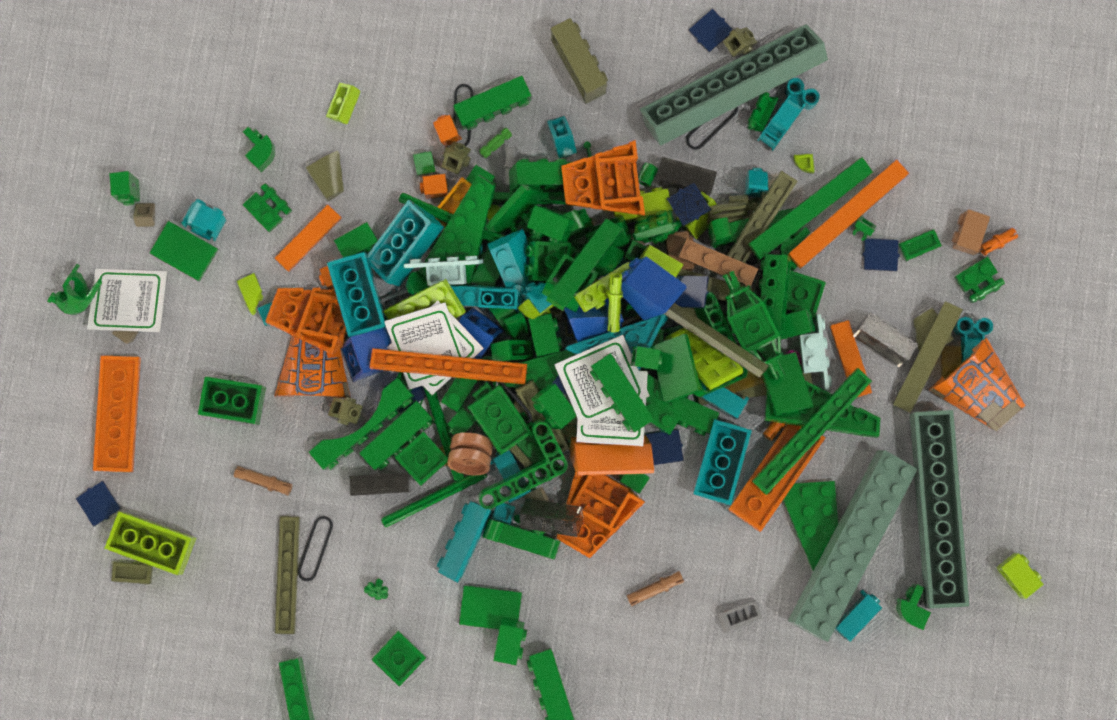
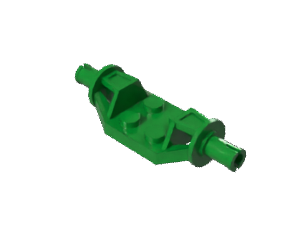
[723,270,786,380]

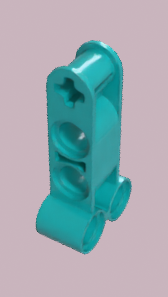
[757,78,820,151]
[953,317,994,365]

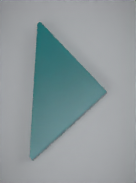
[566,314,666,370]

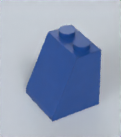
[618,256,687,320]
[564,298,624,343]
[459,308,504,359]
[341,327,392,382]

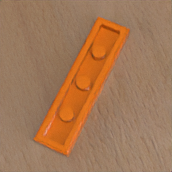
[275,204,342,272]
[829,320,872,398]

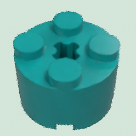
[181,199,227,241]

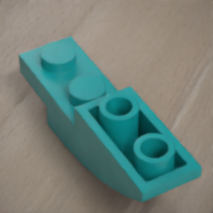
[450,285,518,309]

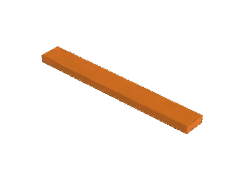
[788,160,909,269]
[370,348,527,385]

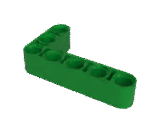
[707,208,794,248]
[694,291,748,397]
[478,419,568,509]

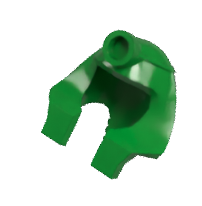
[47,264,102,315]

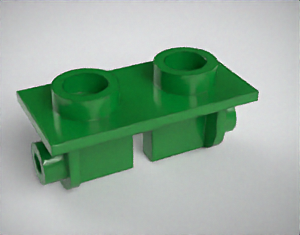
[747,92,778,132]

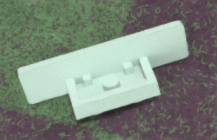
[404,256,483,286]
[799,314,832,391]

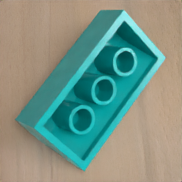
[367,200,444,287]
[487,229,544,316]
[327,252,386,337]
[693,419,752,506]
[436,501,492,583]

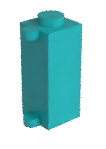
[697,383,749,420]
[490,450,532,503]
[835,590,882,642]

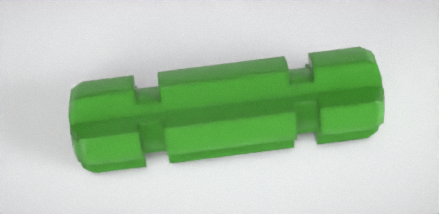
[479,128,512,158]

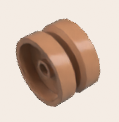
[448,433,493,475]

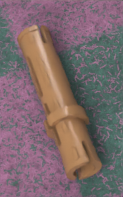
[234,466,293,496]
[626,571,684,606]

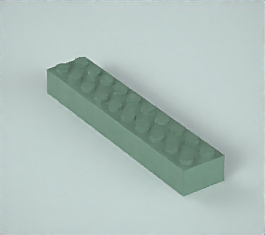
[640,24,828,146]
[909,410,969,609]
[788,450,918,642]

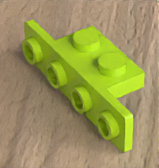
[574,262,630,312]

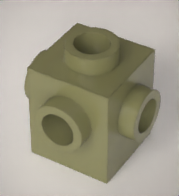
[723,27,757,57]
[441,141,471,175]
[328,396,363,426]

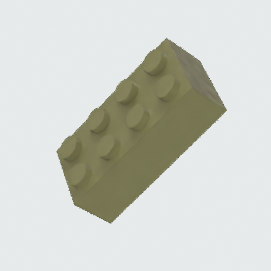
[550,18,608,104]

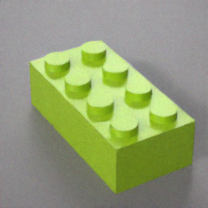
[104,511,197,575]

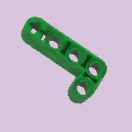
[482,518,561,560]

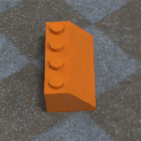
[569,435,654,475]

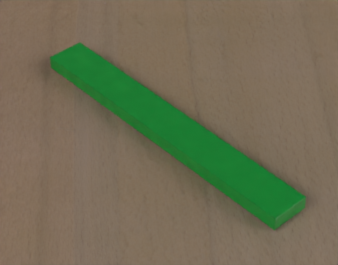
[747,157,873,260]
[752,368,872,495]

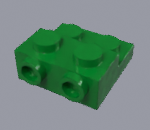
[525,241,571,281]

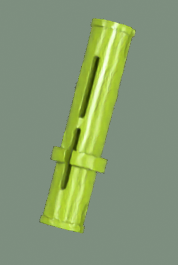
[607,273,623,332]

